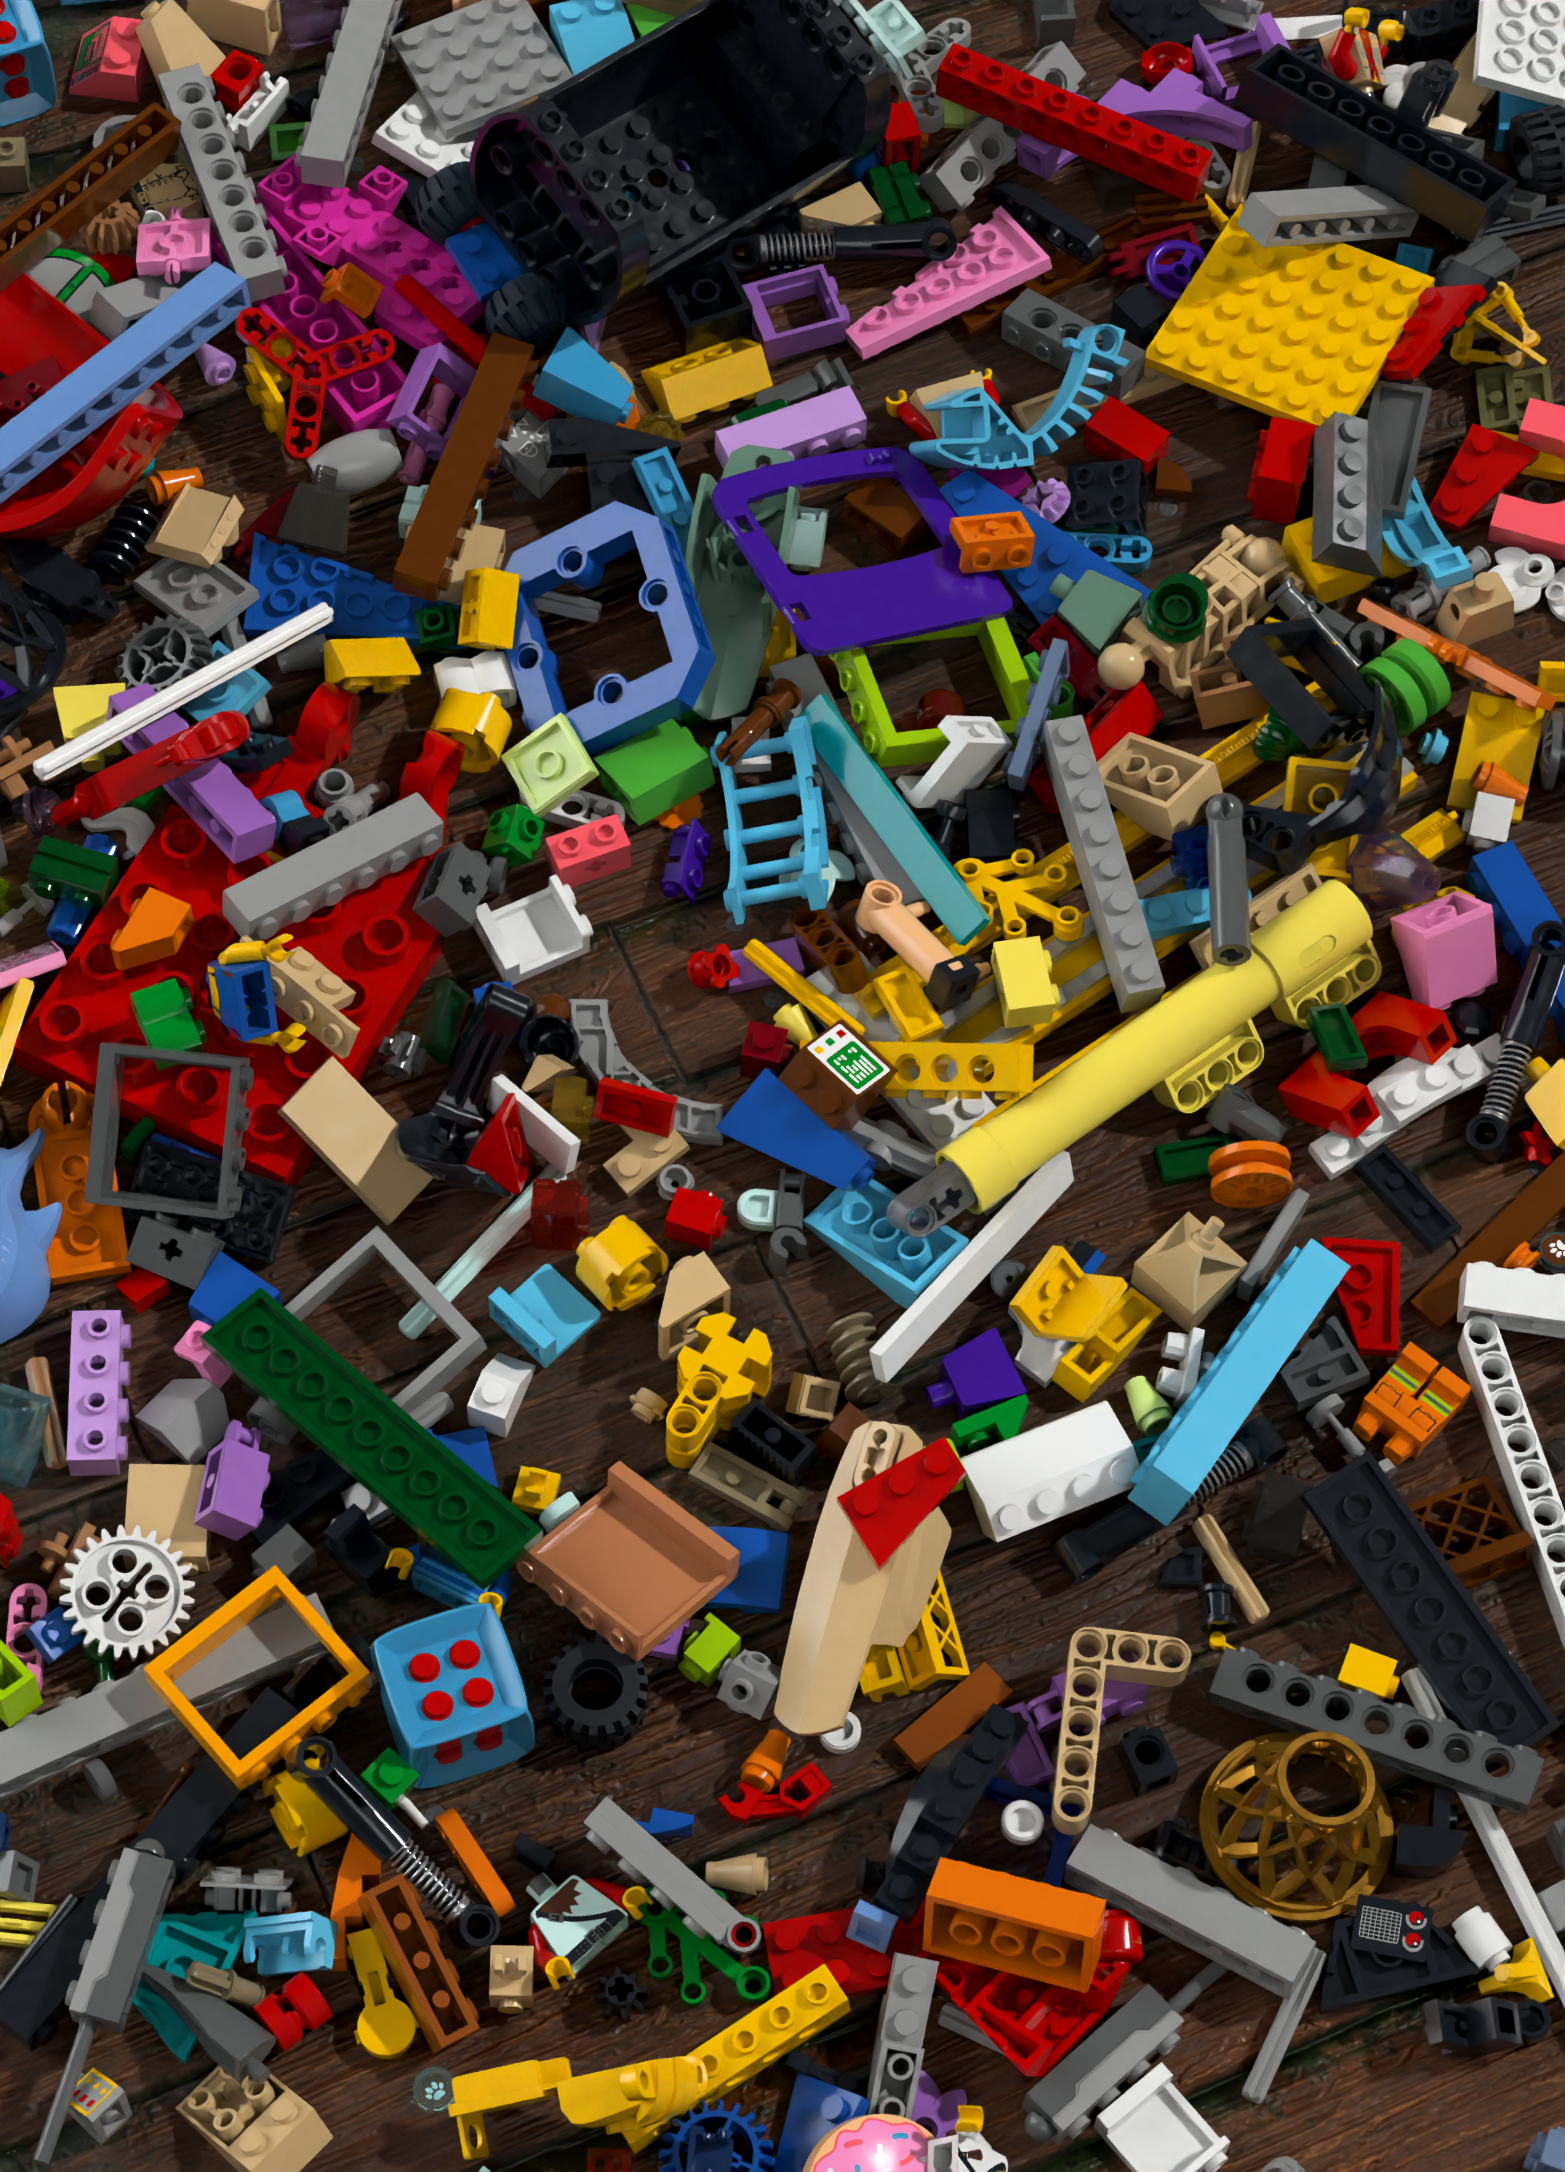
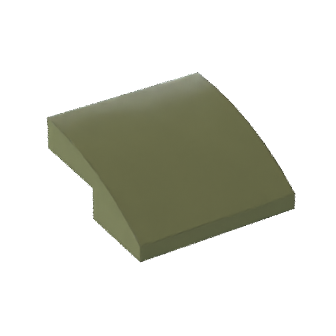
[1475,364,1554,435]

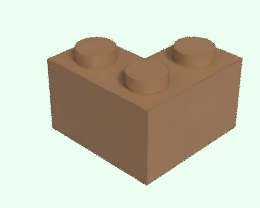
[1190,634,1271,730]

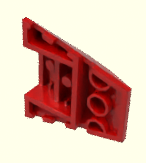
[915,1950,1129,2077]

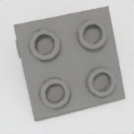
[200,1867,294,1913]

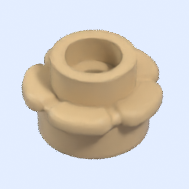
[629,1387,667,1424]

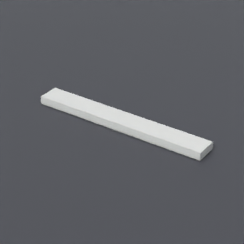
[869,1151,1074,1384]

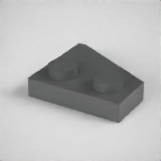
[1279,1316,1370,1411]

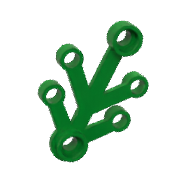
[637,1886,770,2008]

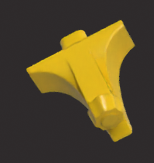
[1477,1938,1554,2003]

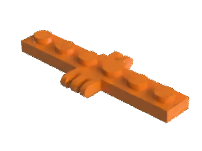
[1356,598,1558,713]

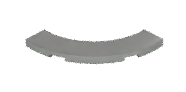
[569,999,723,1146]

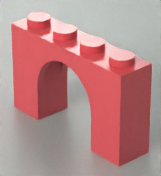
[1487,398,1565,562]

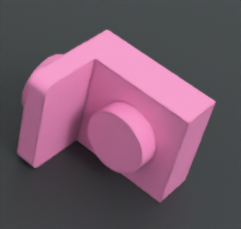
[174,1320,233,1389]

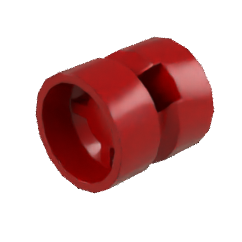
[252,1971,333,2053]

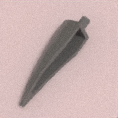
[141,1963,277,2084]

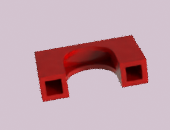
[1278,991,1458,1140]

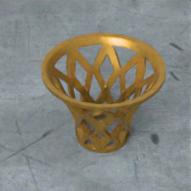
[1199,1731,1394,1922]

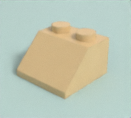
[658,1251,731,1361]

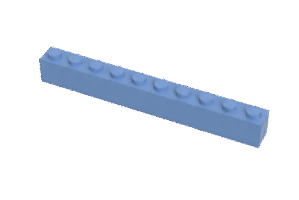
[0,261,252,504]

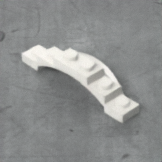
[1308,1032,1504,1180]

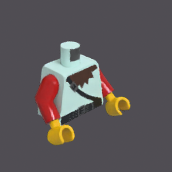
[526,1873,653,1990]

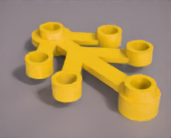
[953,849,1084,941]

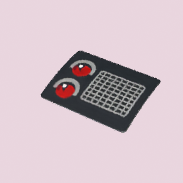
[1350,1894,1433,1963]

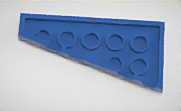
[938,469,1153,627]
[243,532,468,649]

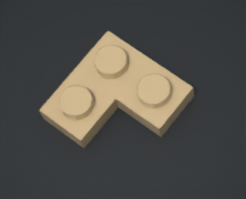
[603,1124,690,1198]

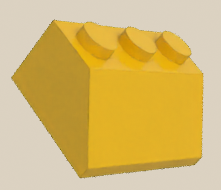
[641,336,773,424]

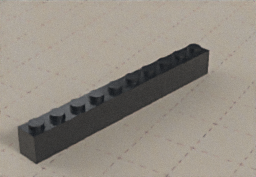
[0,1686,300,2052]

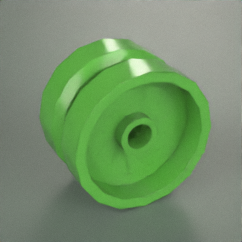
[1358,638,1451,736]

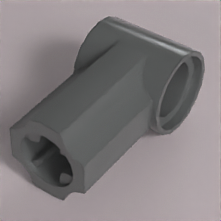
[1205,1083,1289,1143]

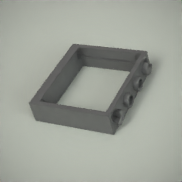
[84,1042,254,1219]

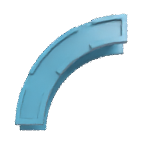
[710,715,829,925]

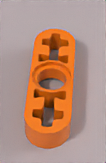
[433,1807,516,1918]

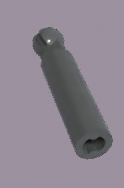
[1205,793,1251,966]

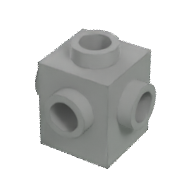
[717,1649,782,1720]

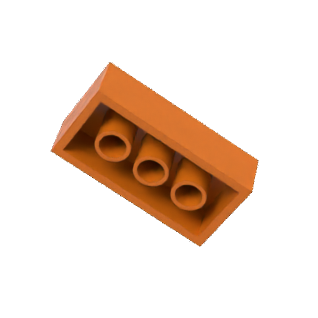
[922,1857,1106,1993]

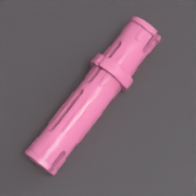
[397,384,455,486]

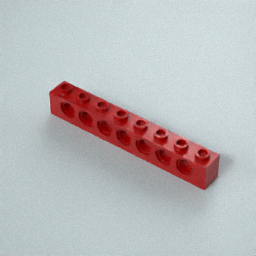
[935,43,1212,204]

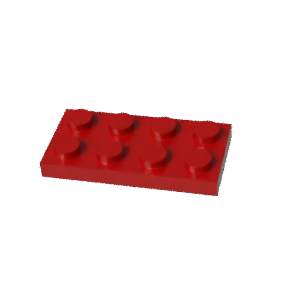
[762,1898,926,1998]

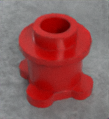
[687,943,739,989]

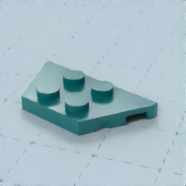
[133,1910,258,2064]

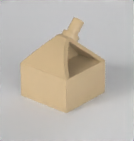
[1131,1212,1247,1333]

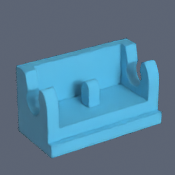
[243,1911,338,1977]

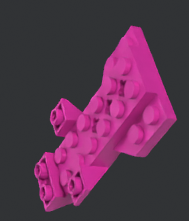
[257,153,489,351]

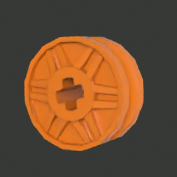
[1208,1140,1294,1208]

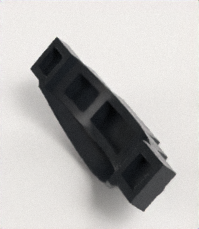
[872,1703,1030,1925]

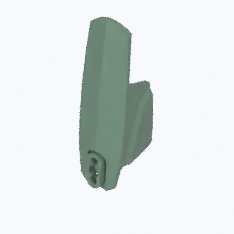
[685,445,800,723]

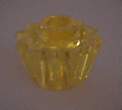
[637,410,685,448]

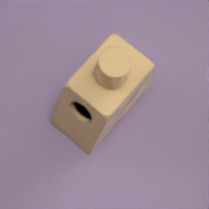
[1434,572,1514,646]

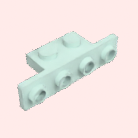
[840,0,928,80]

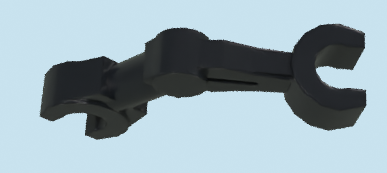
[783,2049,873,2092]

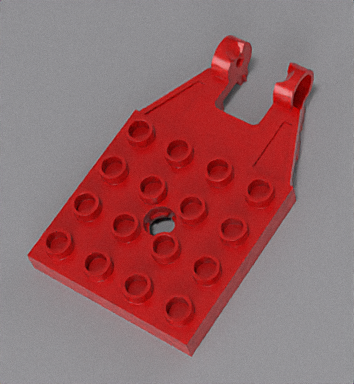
[13,682,465,1186]

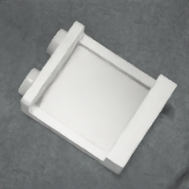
[895,715,1013,808]
[473,874,593,985]
[1094,2062,1230,2172]

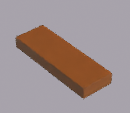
[893,1662,1013,1774]

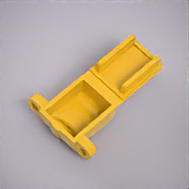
[448,2055,708,2160]

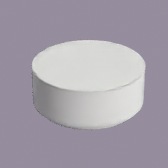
[819,1712,861,1754]
[1001,1800,1044,1845]

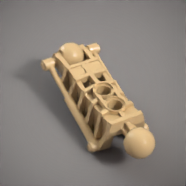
[1098,524,1305,700]

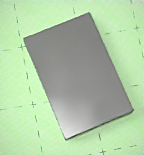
[132,557,260,638]

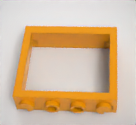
[143,1565,372,1791]

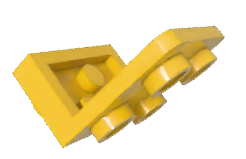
[1009,1245,1128,1343]

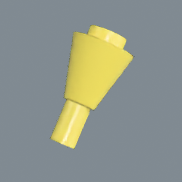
[773,1003,818,1047]

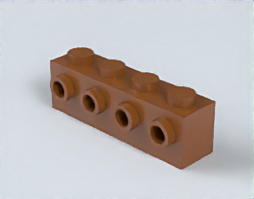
[357,1873,480,2054]

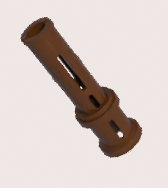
[715,678,802,766]

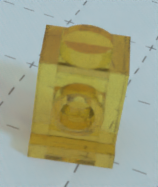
[551,1076,594,1141]

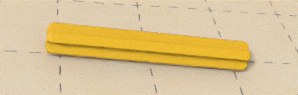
[743,939,865,1036]

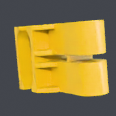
[666,1312,772,1469]

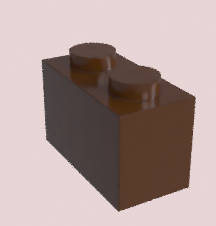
[843,477,928,559]

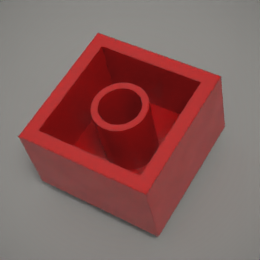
[1246,416,1315,525]

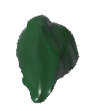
[1253,706,1316,763]

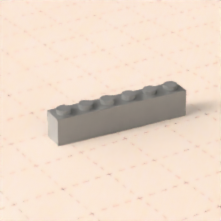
[1237,185,1421,248]
[223,792,444,941]
[1064,1823,1316,2001]

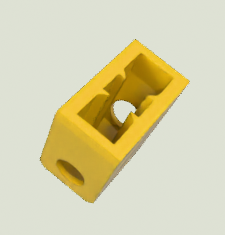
[1524,1057,1565,1150]

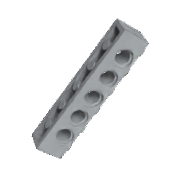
[918,41,1086,213]

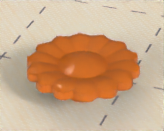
[653,794,703,831]

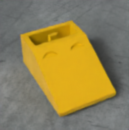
[323,637,421,694]

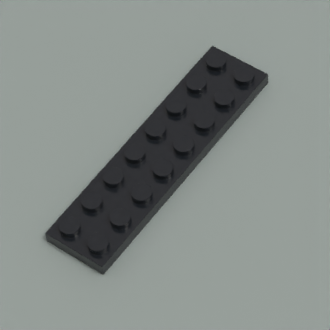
[1300,1450,1560,1773]

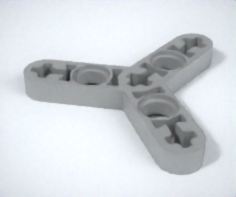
[870,18,971,133]

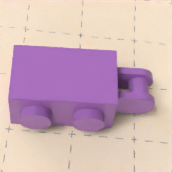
[193,1419,270,1541]
[1026,1651,1149,1733]

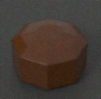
[533,993,569,1022]

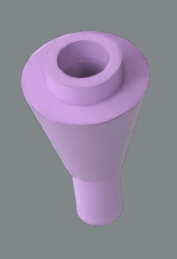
[194,343,236,386]

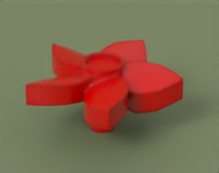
[1519,1120,1555,1167]

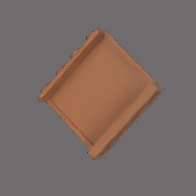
[516,1460,740,1662]

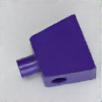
[924,1327,1027,1420]

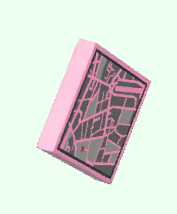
[0,940,67,989]

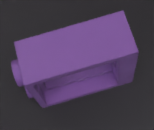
[742,264,850,362]
[386,343,477,462]

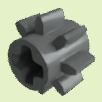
[378,1031,428,1080]

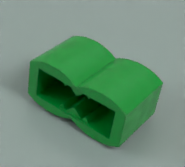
[130,978,208,1071]

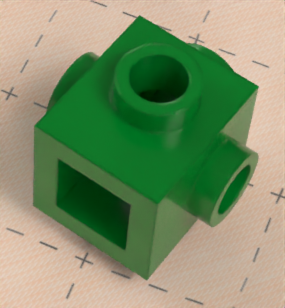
[481,803,545,869]

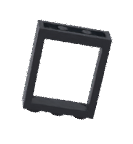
[1226,618,1395,750]

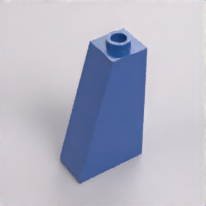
[716,1068,879,1192]

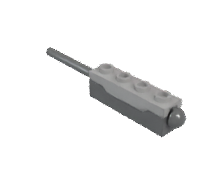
[32,1838,176,2166]
[1021,1961,1229,2144]

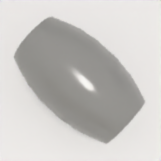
[306,429,403,498]

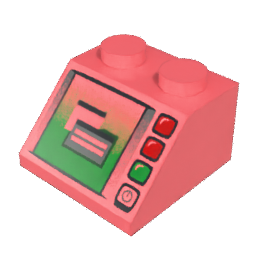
[69,16,149,103]

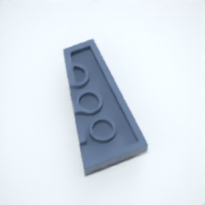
[1003,638,1070,791]

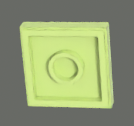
[500,712,600,818]

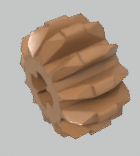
[79,199,141,256]

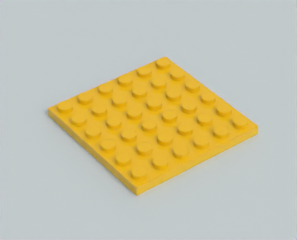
[1145,204,1435,431]

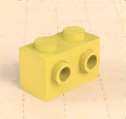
[990,936,1060,1029]

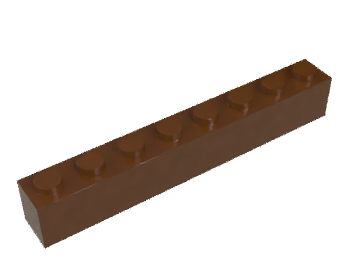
[0,102,182,292]
[393,332,538,603]

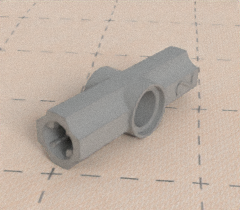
[843,1116,938,1181]

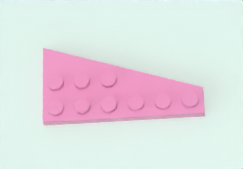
[845,205,1052,360]

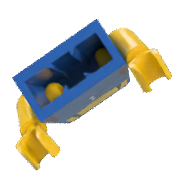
[206,933,306,1053]

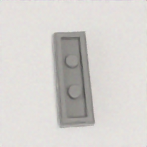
[1236,1188,1310,1303]

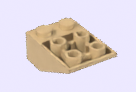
[175,2066,333,2172]

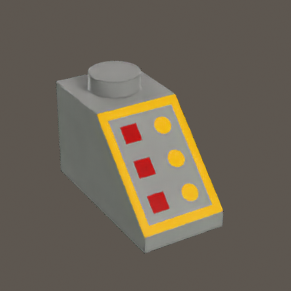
[68,2068,133,2145]

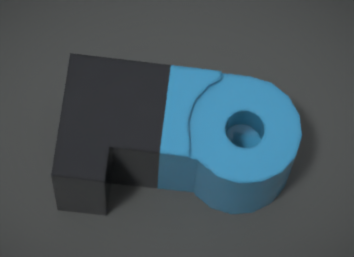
[259,789,331,857]

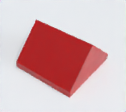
[465,1093,533,1194]

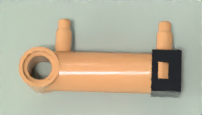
[855,880,991,1010]

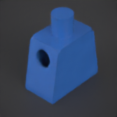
[188,1251,282,1326]

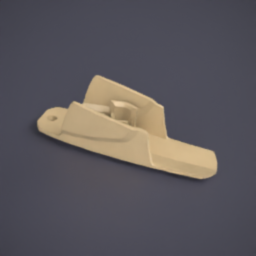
[774,1420,952,1736]

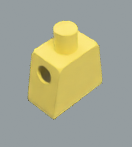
[53,683,126,772]

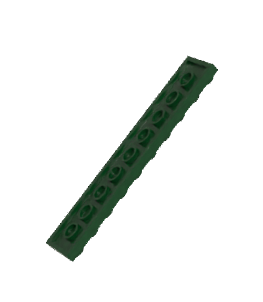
[200,1287,543,1591]

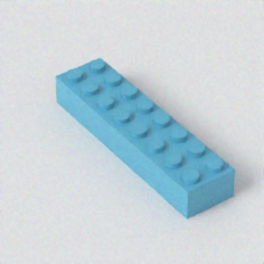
[1127,1238,1350,1527]

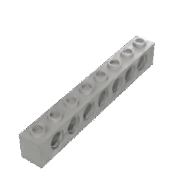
[158,63,289,303]

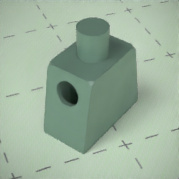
[1049,570,1144,658]

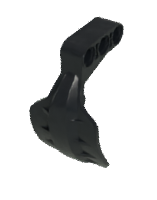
[1202,676,1403,875]
[395,982,530,1199]

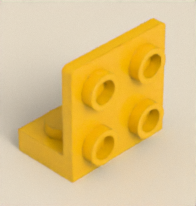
[243,339,294,443]

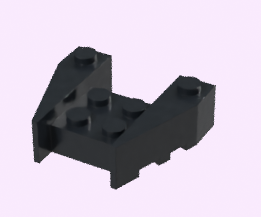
[543,417,681,570]

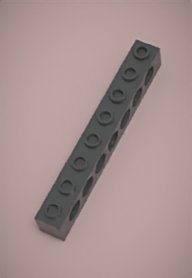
[1209,1647,1545,1816]

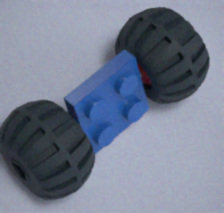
[415,161,572,356]

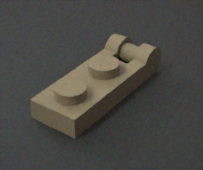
[688,1441,807,1533]

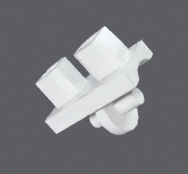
[1155,1327,1215,1408]

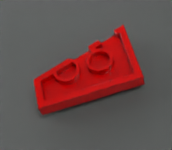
[1381,284,1488,381]
[1429,423,1540,533]
[1319,1236,1400,1357]

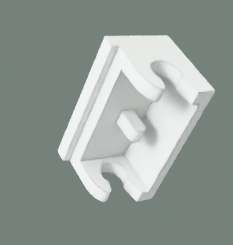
[223,71,290,152]

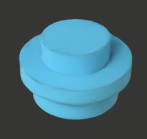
[1417,728,1449,765]

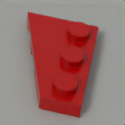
[837,1436,966,1572]

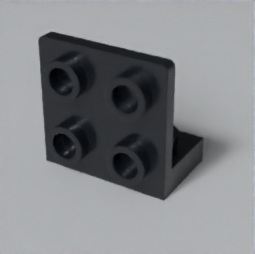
[1065,458,1149,539]

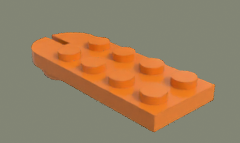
[28,1081,132,1285]

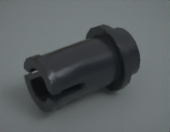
[1004,601,1039,643]

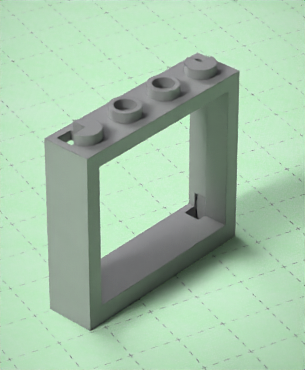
[284,1226,487,1414]

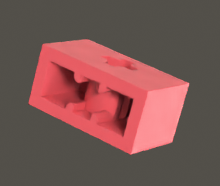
[545,814,631,888]

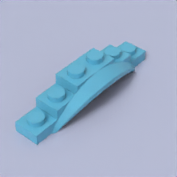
[1382,475,1473,590]

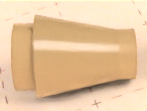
[706,1853,769,1895]

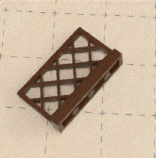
[1381,1474,1534,1622]

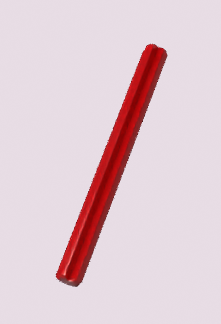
[394,274,557,423]

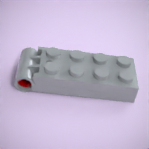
[584,1796,761,1955]

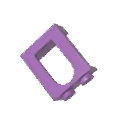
[1191,12,1291,107]

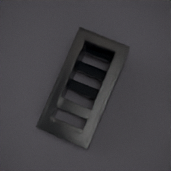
[1148,1819,1239,1891]

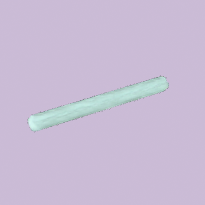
[399,1163,567,1339]

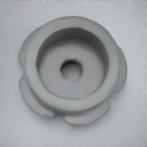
[656,1164,695,1201]

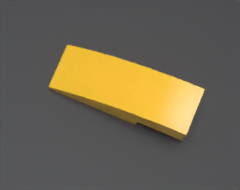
[1051,1287,1163,1403]

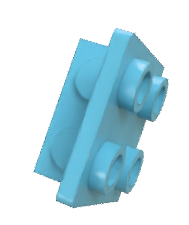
[488,1264,601,1368]

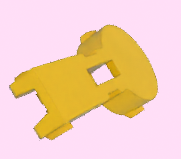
[346,1928,420,2059]

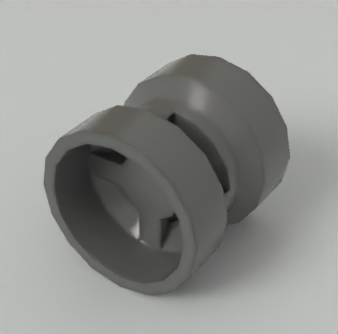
[470,850,509,895]

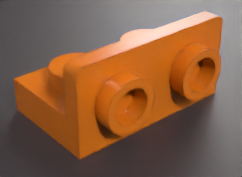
[949,511,1035,574]

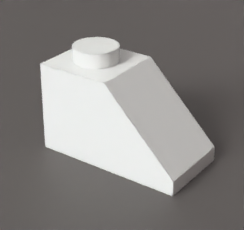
[467,1353,536,1438]

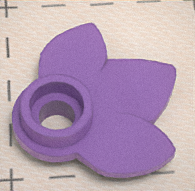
[911,2070,967,2139]

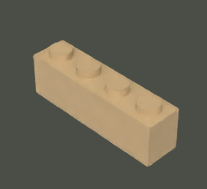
[1427,31,1496,135]

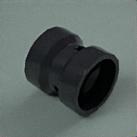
[322,1633,373,1683]

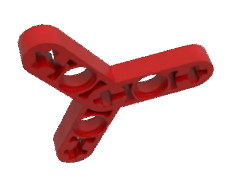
[235,307,395,462]

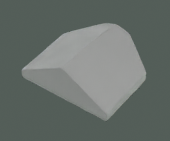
[135,1378,230,1465]

